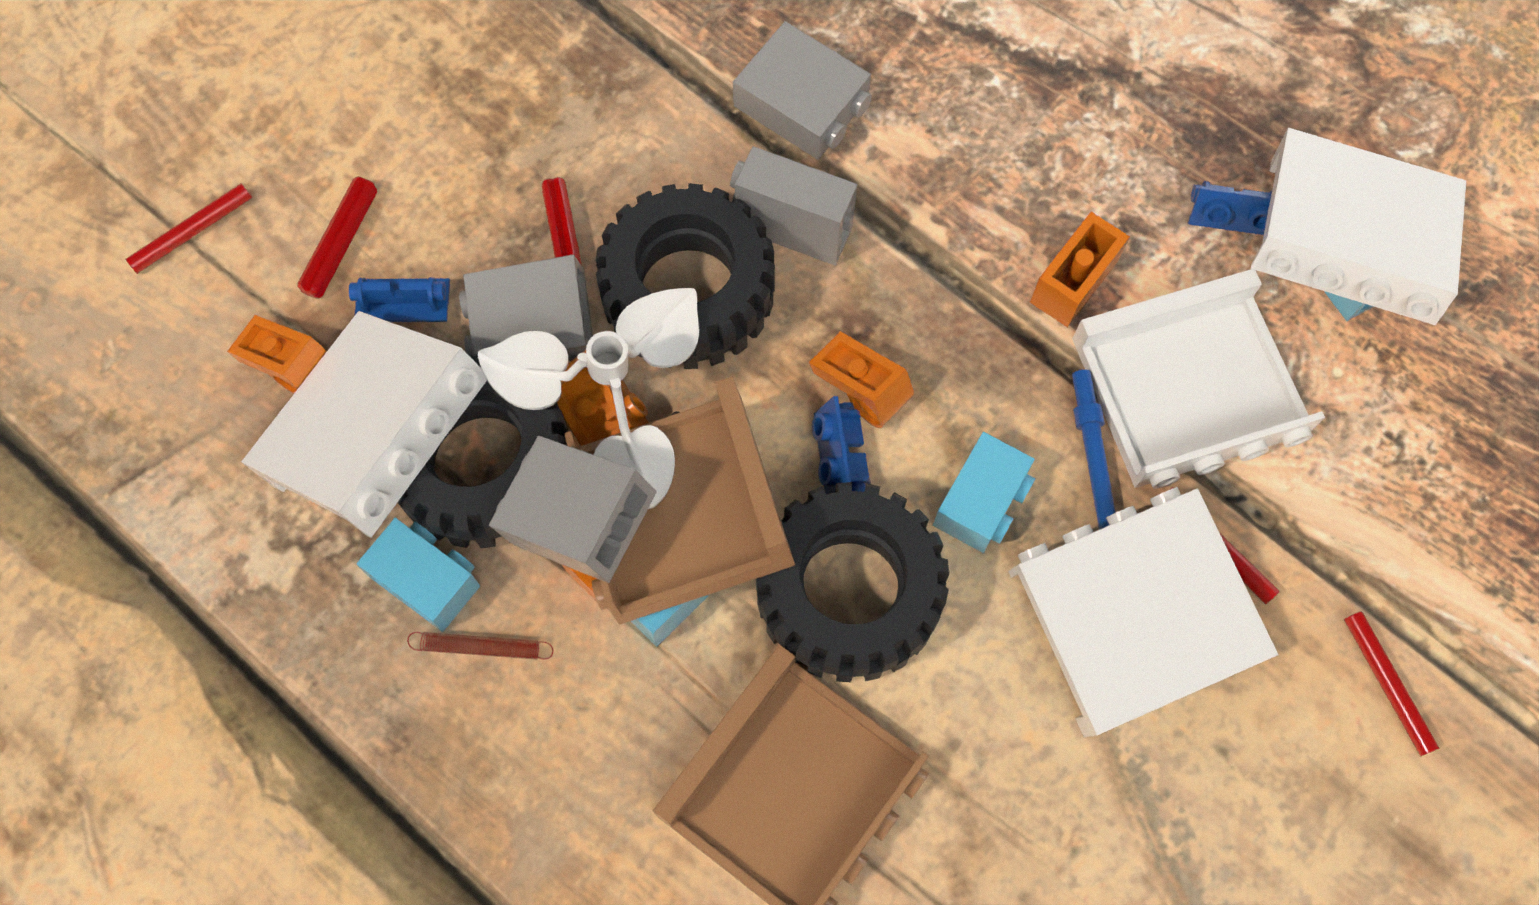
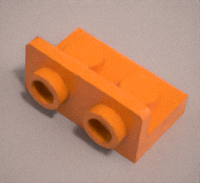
[557,350,649,446]

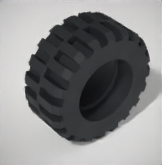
[595,183,775,369]
[398,354,569,549]
[756,482,950,683]

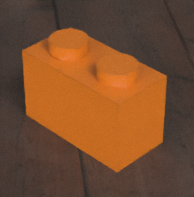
[1030,211,1130,328]

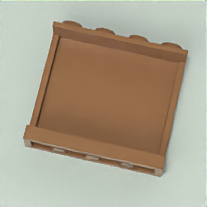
[564,376,795,625]
[653,645,929,905]

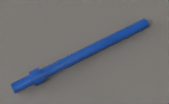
[1072,370,1116,530]

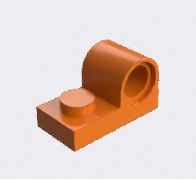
[227,315,327,394]
[809,331,914,428]

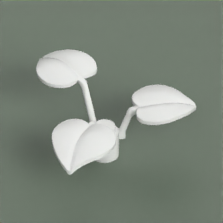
[478,288,699,509]

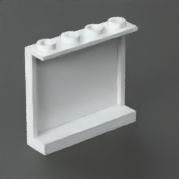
[1251,128,1466,325]
[1072,269,1325,489]
[241,311,487,538]
[1008,487,1278,737]

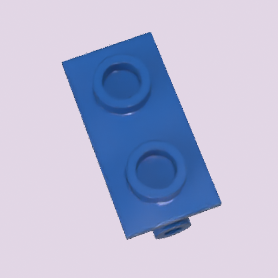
[1188,181,1272,235]
[349,277,450,322]
[812,396,871,494]

